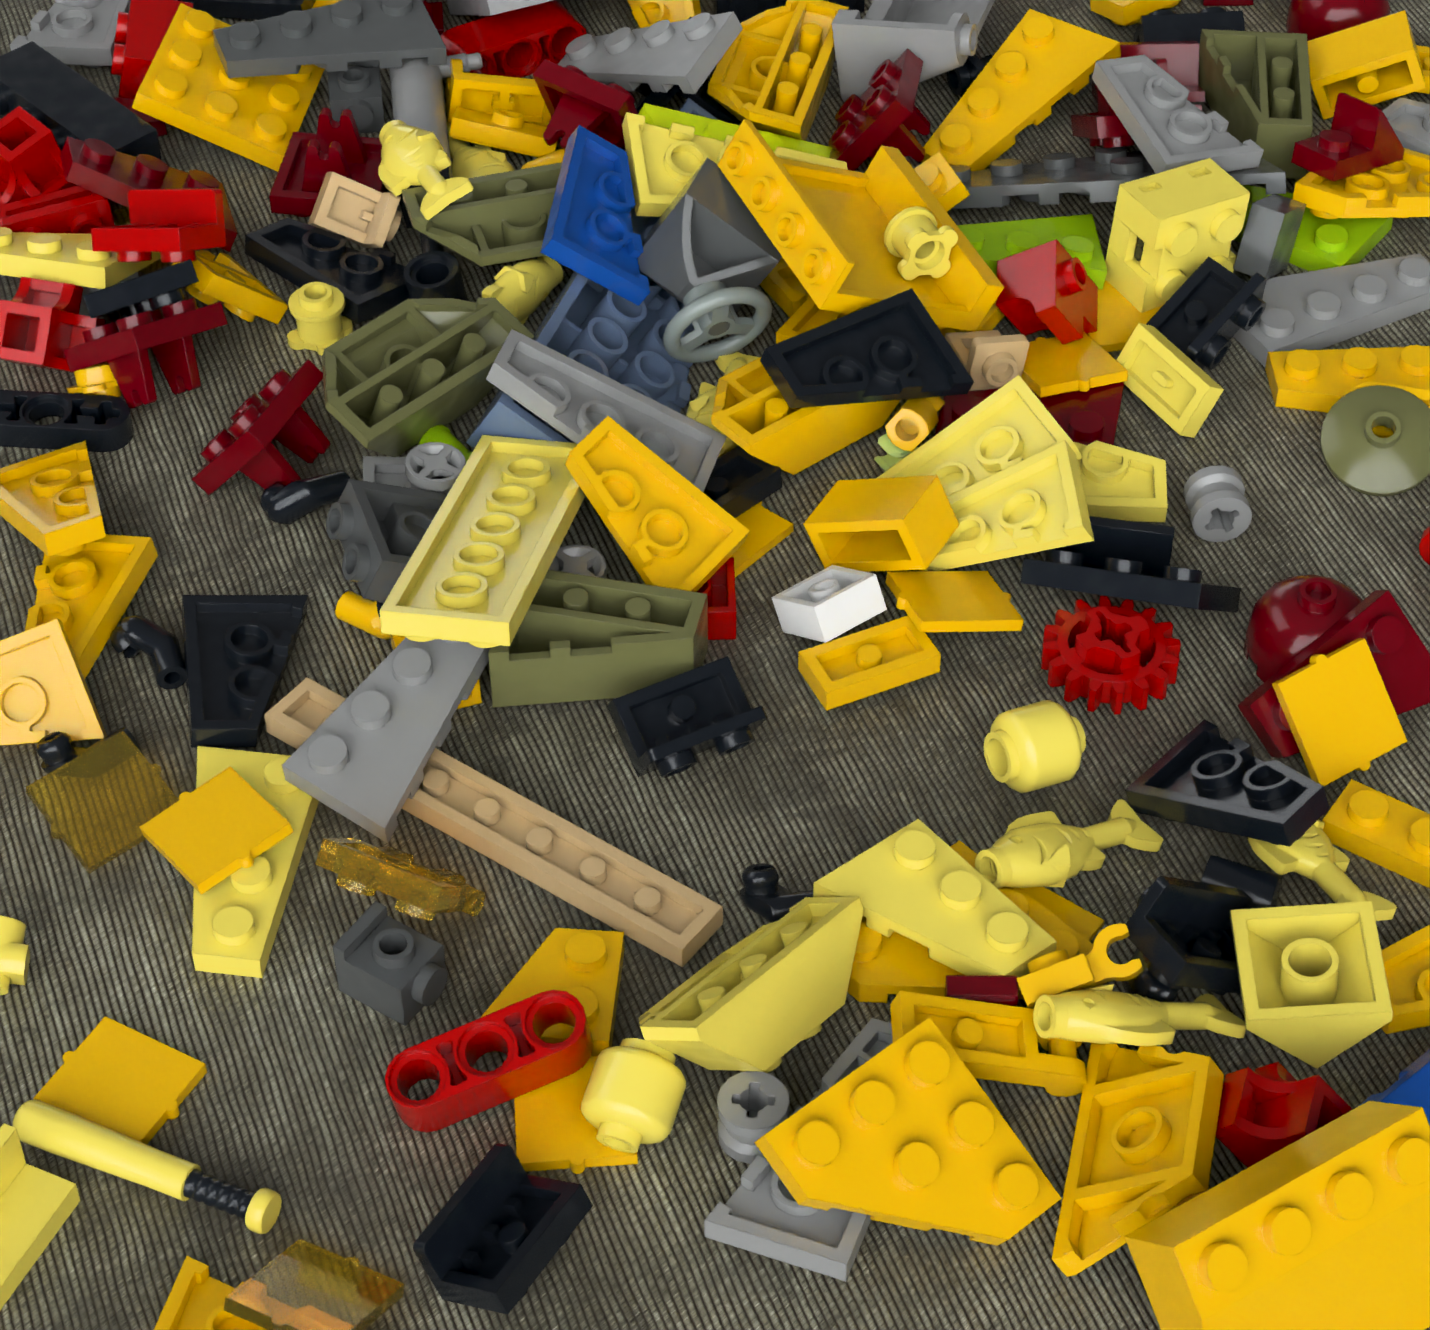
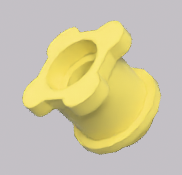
[884,206,958,280]
[287,281,353,356]

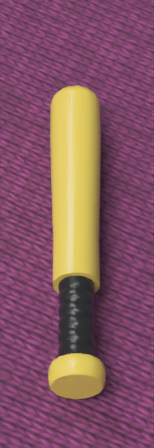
[12,1099,282,1234]

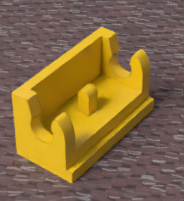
[445,58,551,127]

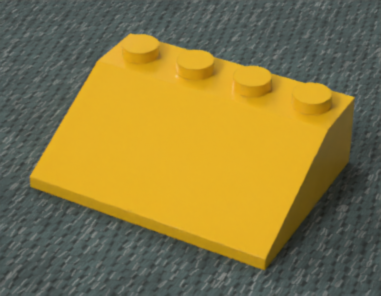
[1124,1101,1430,1330]

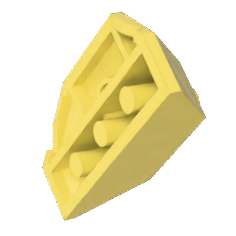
[638,896,864,1073]

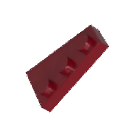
[60,136,238,252]
[1237,590,1430,758]

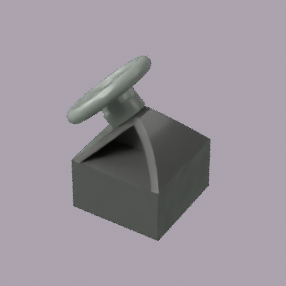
[638,157,782,363]

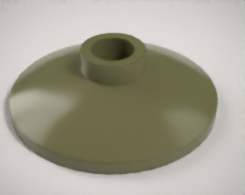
[1320,385,1430,496]

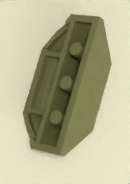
[402,162,562,267]
[322,298,535,457]

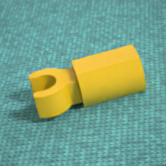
[885,396,945,451]

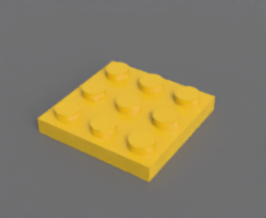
[131,3,325,172]

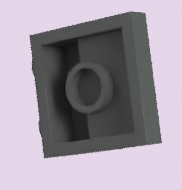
[326,479,447,603]

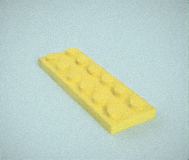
[380,435,586,648]

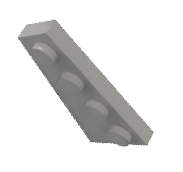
[558,11,743,94]
[1233,253,1430,367]

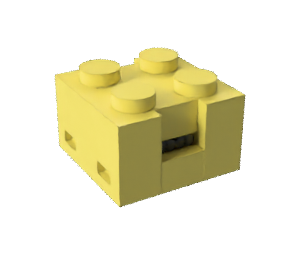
[1105,158,1251,313]

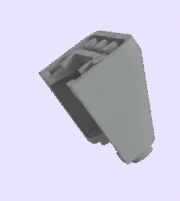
[832,0,995,102]

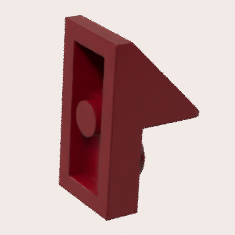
[1291,92,1405,182]

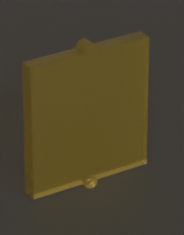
[26,731,179,873]
[224,1239,405,1330]

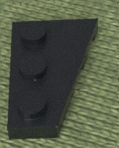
[245,218,410,324]

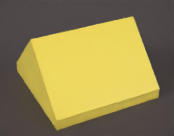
[1230,901,1393,1069]

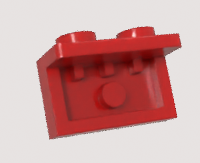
[0,185,115,234]
[91,188,226,262]

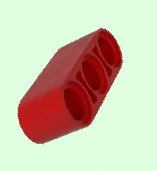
[440,0,587,78]
[385,990,593,1133]

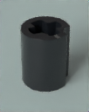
[1201,855,1283,909]

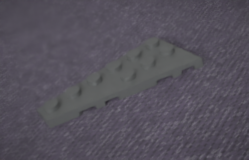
[951,147,1286,209]

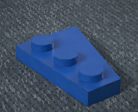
[540,125,650,306]

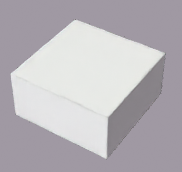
[771,565,887,643]

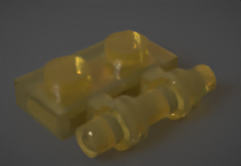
[315,838,486,921]

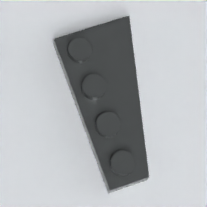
[213,0,447,78]

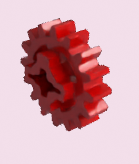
[1040,596,1181,715]

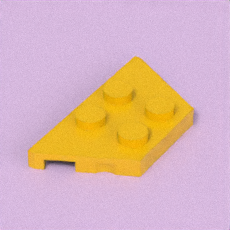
[1052,1043,1224,1277]

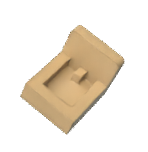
[308,172,402,248]
[945,330,1030,391]

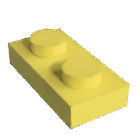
[1117,323,1224,438]

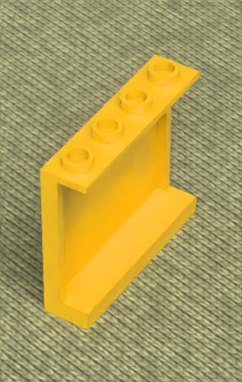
[717,119,1004,331]

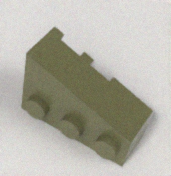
[1198,29,1313,179]
[488,570,708,708]

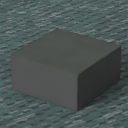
[1234,194,1306,279]

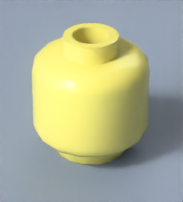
[983,700,1086,793]
[581,1038,686,1153]

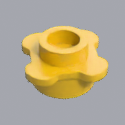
[66,361,121,397]

